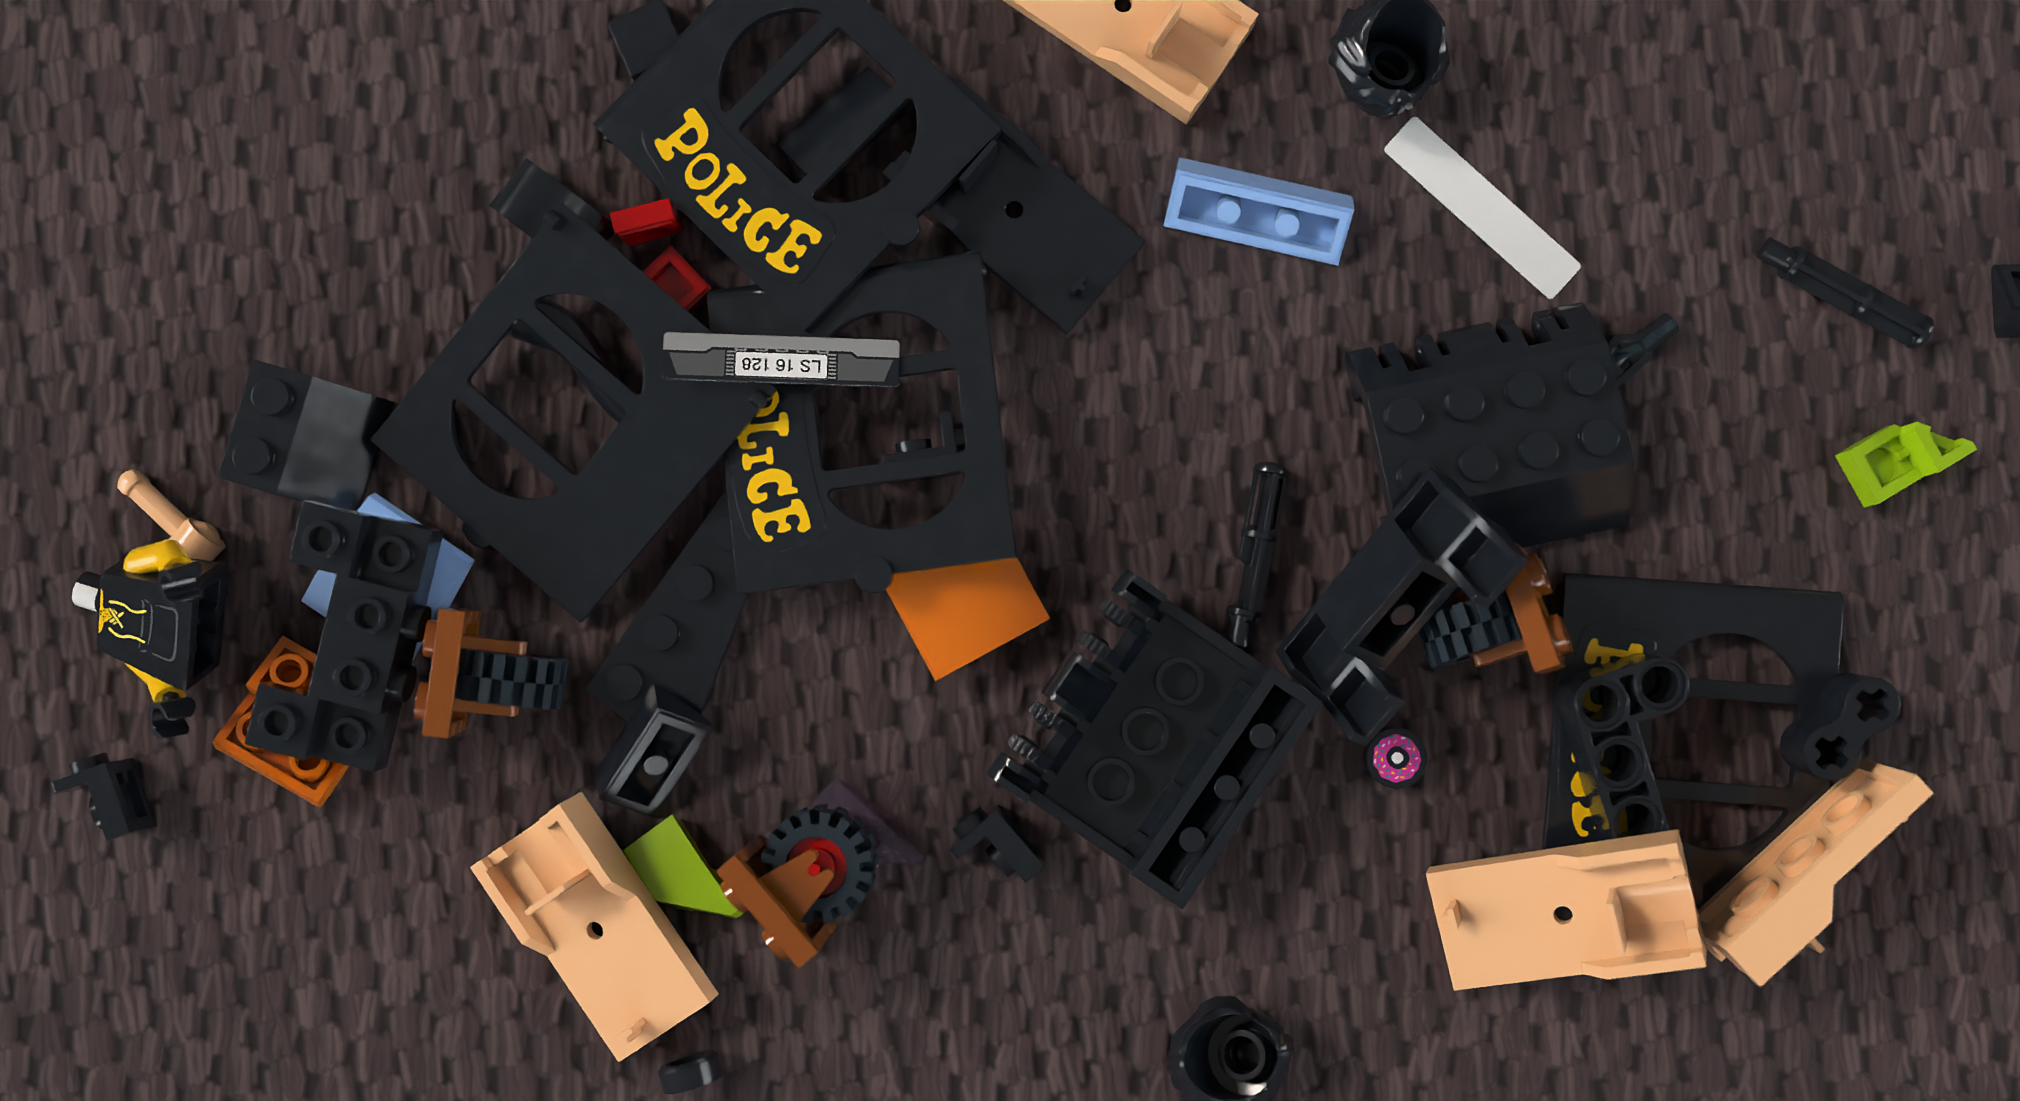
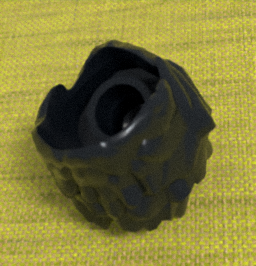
[1328,0,1450,120]
[1166,996,1295,1101]

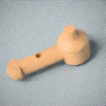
[117,469,225,561]

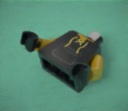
[72,539,228,739]

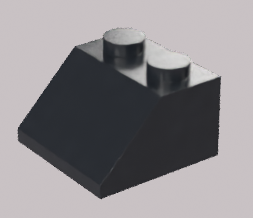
[217,359,394,511]

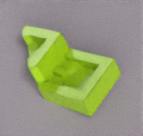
[1835,422,1977,508]
[623,814,744,919]

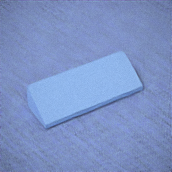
[1163,158,1354,266]

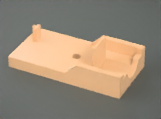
[1003,0,1259,125]
[1697,759,1934,987]
[470,791,719,1062]
[1426,829,1707,991]

